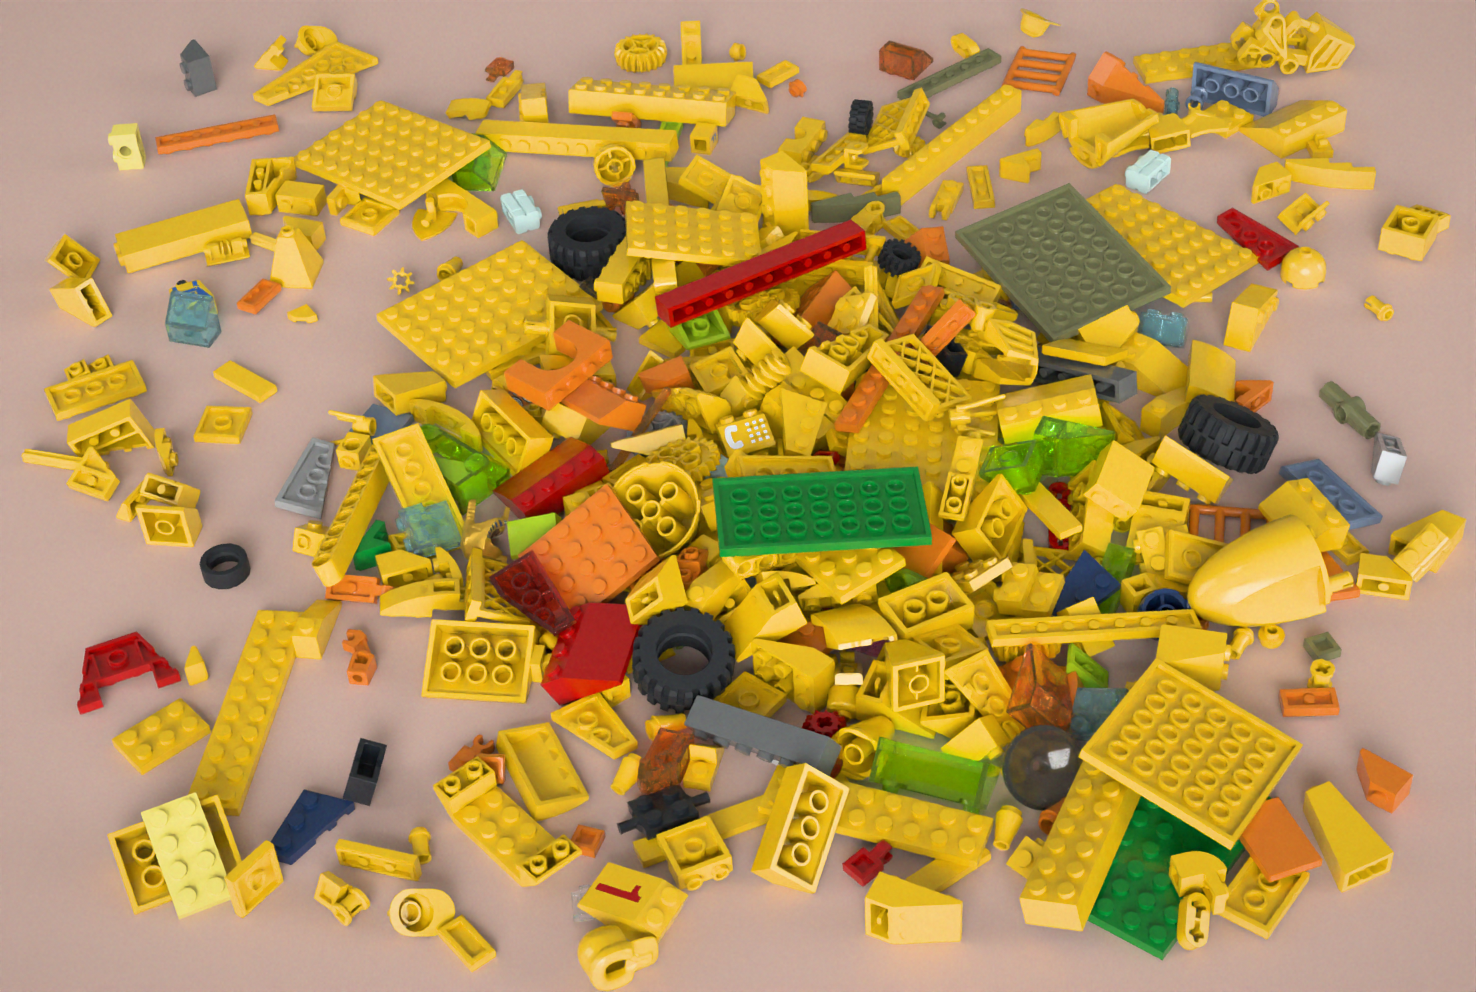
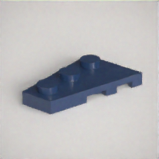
[271,789,355,865]

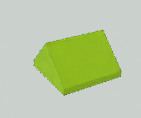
[507,513,563,560]

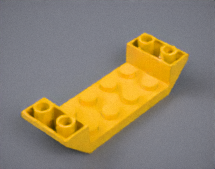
[433,756,582,887]

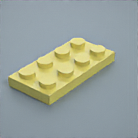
[141,792,231,919]

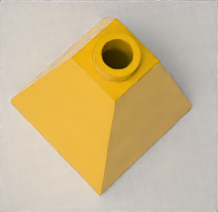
[270,225,324,289]
[885,639,945,713]

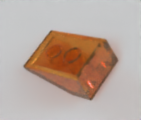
[1006,643,1073,742]

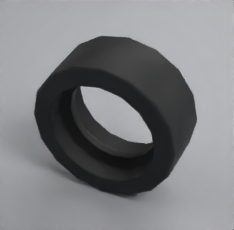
[199,543,251,590]

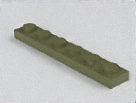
[897,48,1001,100]

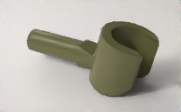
[925,111,947,129]

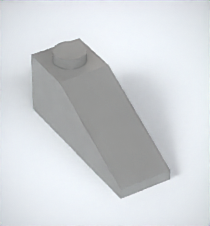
[1371,432,1407,486]

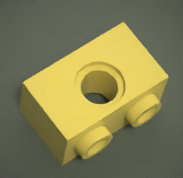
[108,123,146,170]

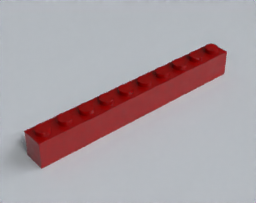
[655,219,867,328]

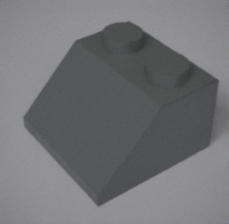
[180,39,217,97]

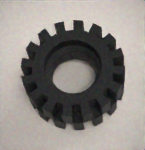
[848,99,874,138]
[877,238,921,278]

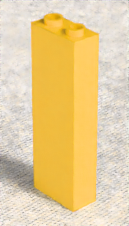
[113,199,252,273]

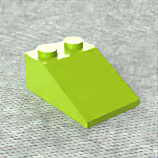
[666,310,731,350]

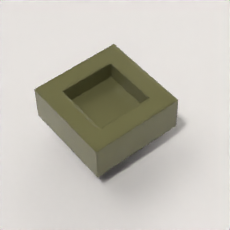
[1303,632,1342,661]

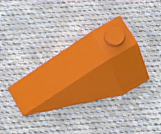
[1087,51,1165,114]

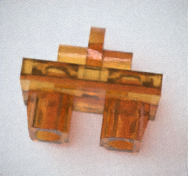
[601,181,639,215]

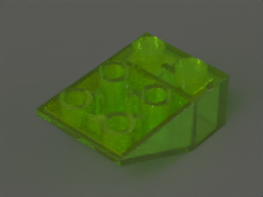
[1032,416,1116,477]

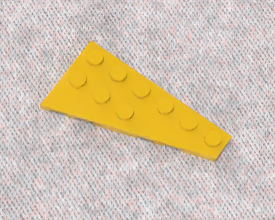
[253,41,378,106]

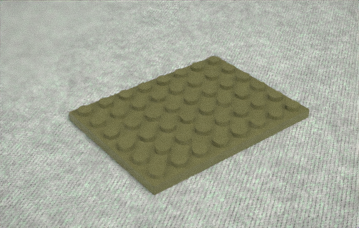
[955,183,1171,342]

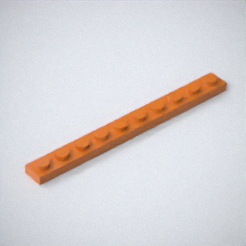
[834,285,945,433]

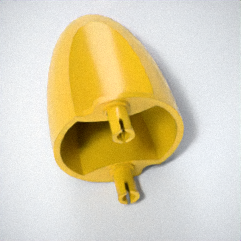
[1187,514,1354,627]

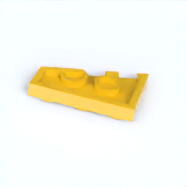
[551,693,638,760]

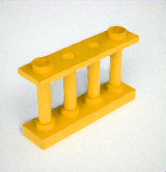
[794,229,886,285]

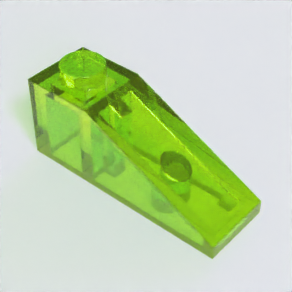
[1098,543,1137,614]

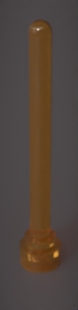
[607,387,671,472]

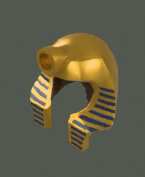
[460,499,510,563]

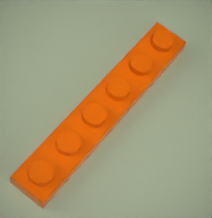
[155,114,279,154]

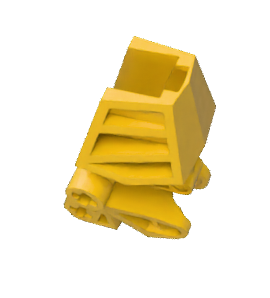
[1230,0,1355,74]
[946,293,1039,385]

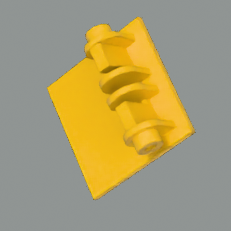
[203,237,250,266]

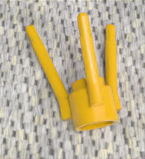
[949,394,1006,436]
[328,410,377,446]

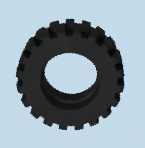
[547,206,626,282]
[1178,394,1279,474]
[632,607,736,714]

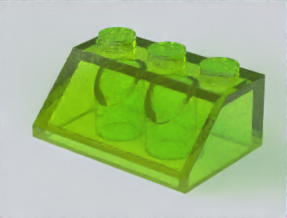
[452,133,507,191]

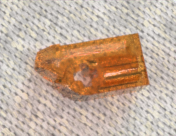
[637,727,695,794]

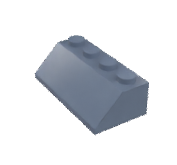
[1191,62,1279,117]

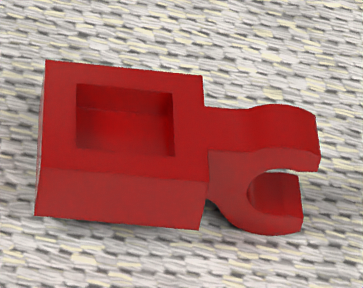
[842,840,893,887]

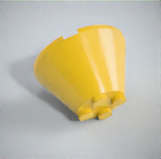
[612,461,700,558]

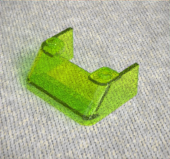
[420,424,511,515]
[869,737,1001,814]

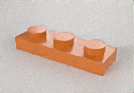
[912,299,976,365]

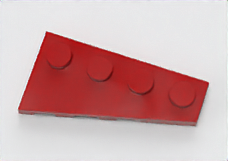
[1217,207,1299,271]

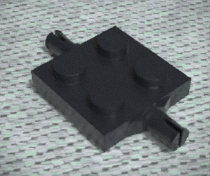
[617,784,710,840]

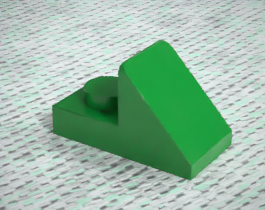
[353,520,392,571]

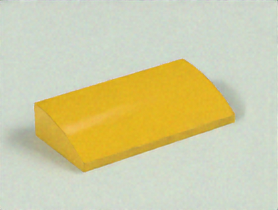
[1185,339,1236,403]
[496,722,589,822]

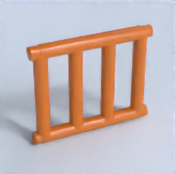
[1002,46,1076,96]
[1188,504,1269,542]

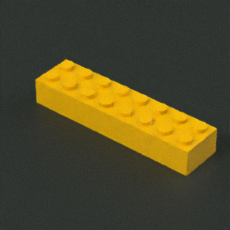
[569,77,736,127]
[1019,760,1141,931]

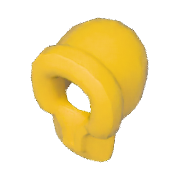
[577,925,658,991]

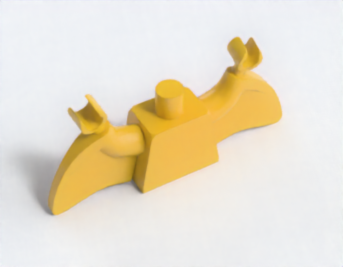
[1113,103,1229,158]

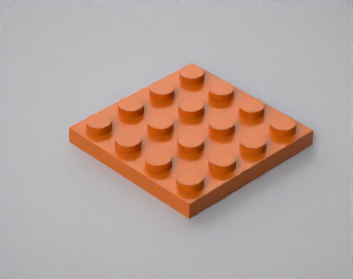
[529,484,661,609]

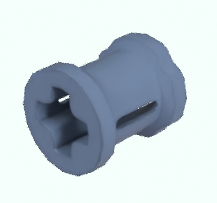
[1185,86,1208,110]

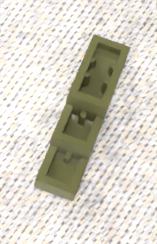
[811,191,901,223]

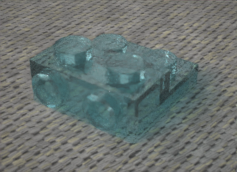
[395,500,461,557]

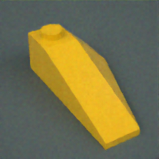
[652,387,733,435]

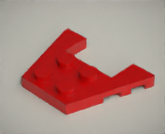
[77,631,181,715]

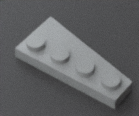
[275,438,335,519]

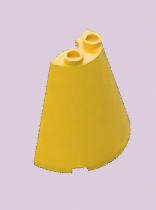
[1059,99,1159,169]

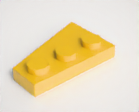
[779,388,827,456]

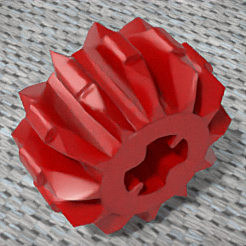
[802,708,847,738]

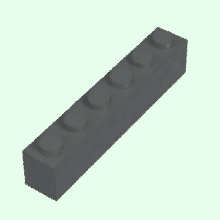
[1034,347,1137,404]
[684,695,842,776]

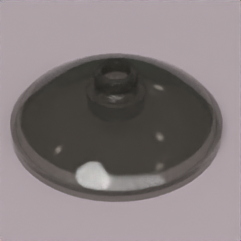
[1002,725,1083,811]

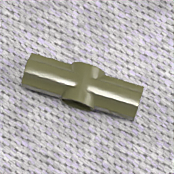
[1319,381,1381,439]

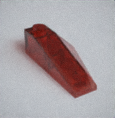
[489,550,577,637]

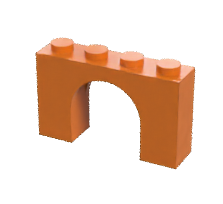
[504,320,613,411]

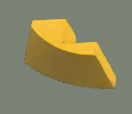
[810,603,898,650]

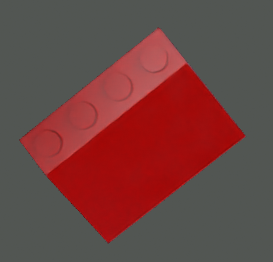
[492,437,610,519]
[540,602,642,706]

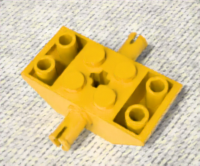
[523,294,617,356]

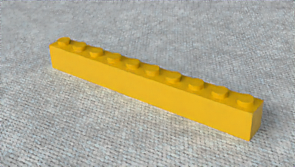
[882,84,1022,205]
[475,120,679,162]

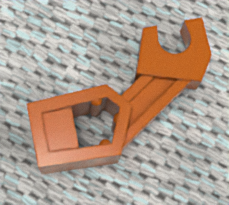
[342,629,377,686]

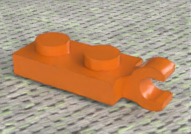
[325,575,395,604]

